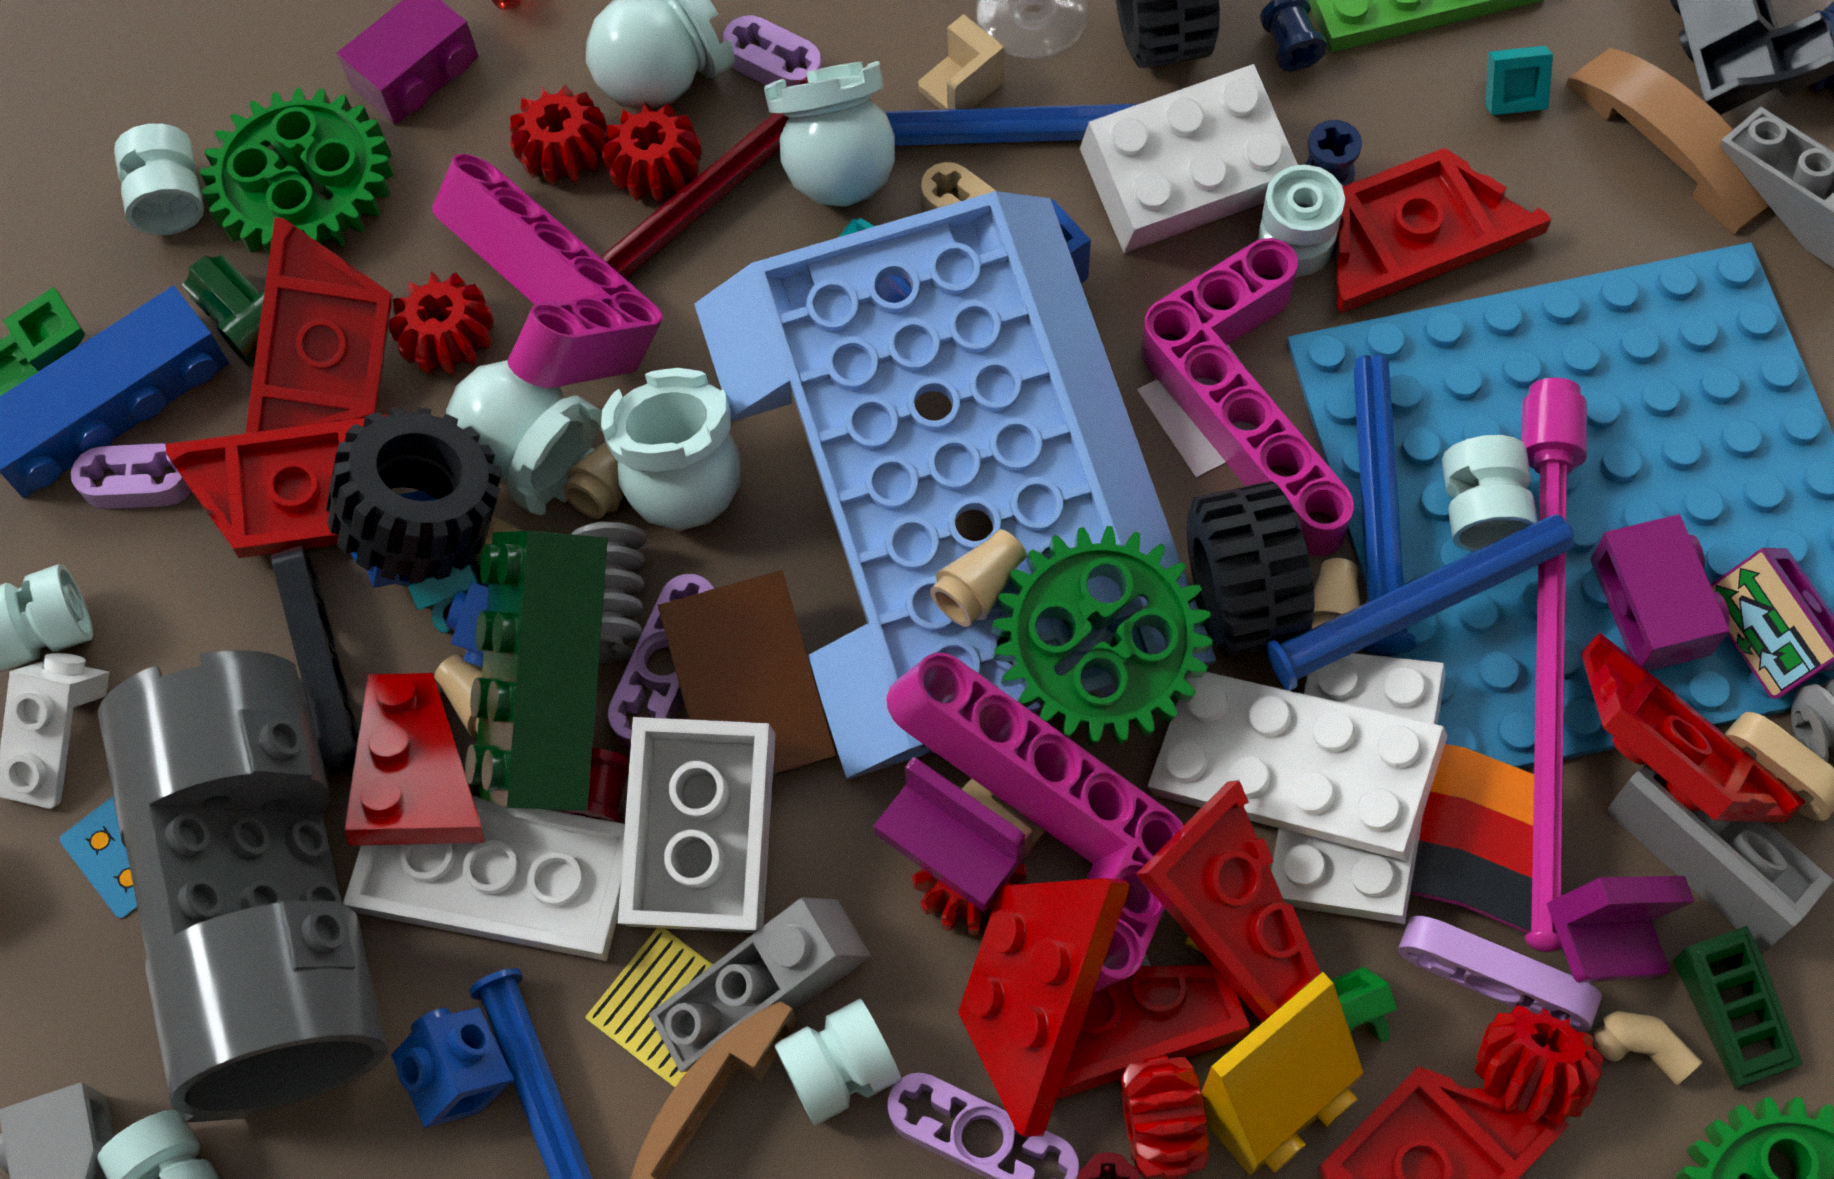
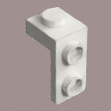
[0,653,109,809]

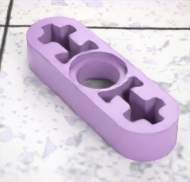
[608,574,714,749]
[1397,916,1602,1032]
[888,1073,1079,1179]

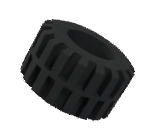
[1116,0,1220,68]
[326,407,501,583]
[1186,481,1315,657]

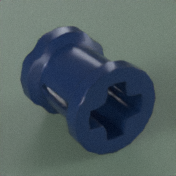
[1260,0,1327,72]
[1305,120,1362,187]

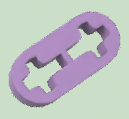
[723,15,822,87]
[71,443,192,509]

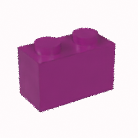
[336,0,479,125]
[1590,514,1730,671]

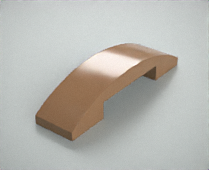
[1566,48,1770,236]
[631,1001,798,1179]

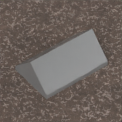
[1606,764,1834,953]

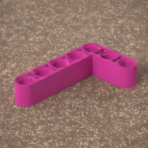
[432,154,663,388]
[1141,238,1354,557]
[886,652,1184,994]

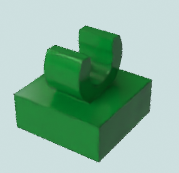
[1331,966,1397,1043]

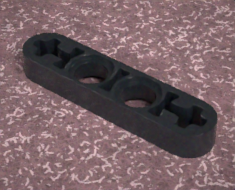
[271,544,359,776]

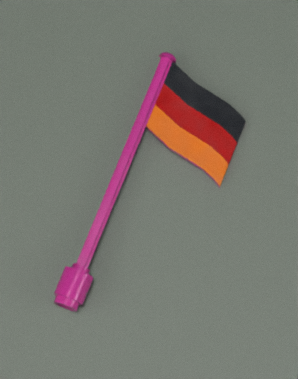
[1410,378,1587,952]

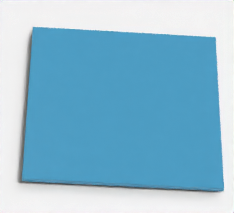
[1286,242,1834,769]

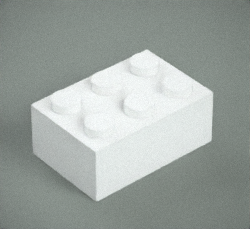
[1080,64,1298,253]
[618,717,776,933]

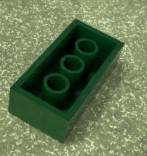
[465,531,608,811]

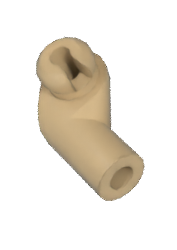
[1592,1011,1703,1085]

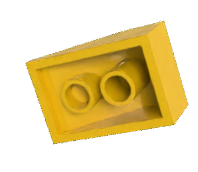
[1201,972,1364,1176]

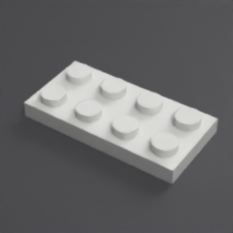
[1271,653,1446,924]
[1147,672,1447,861]
[343,796,625,961]

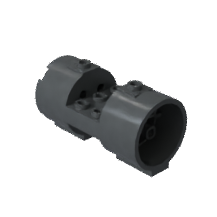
[98,650,388,1123]

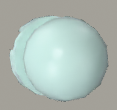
[586,0,735,110]
[764,61,895,207]
[446,360,602,516]
[601,368,740,531]

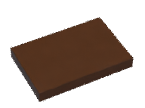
[657,570,836,776]

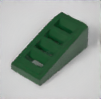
[1672,926,1803,1090]

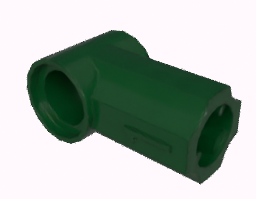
[182,254,265,368]

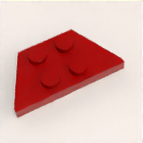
[1336,148,1551,313]
[245,217,393,433]
[165,415,388,558]
[1581,632,1806,823]
[958,878,1131,1137]
[1318,1066,1570,1179]

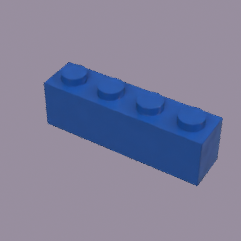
[0,285,230,498]

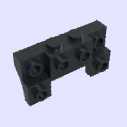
[1670,0,1834,115]

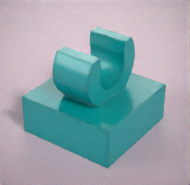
[1485,45,1553,115]
[408,563,479,634]

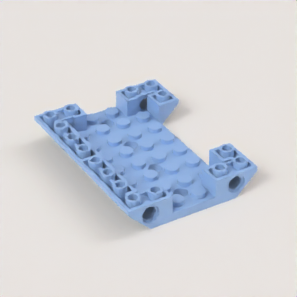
[694,191,1216,780]

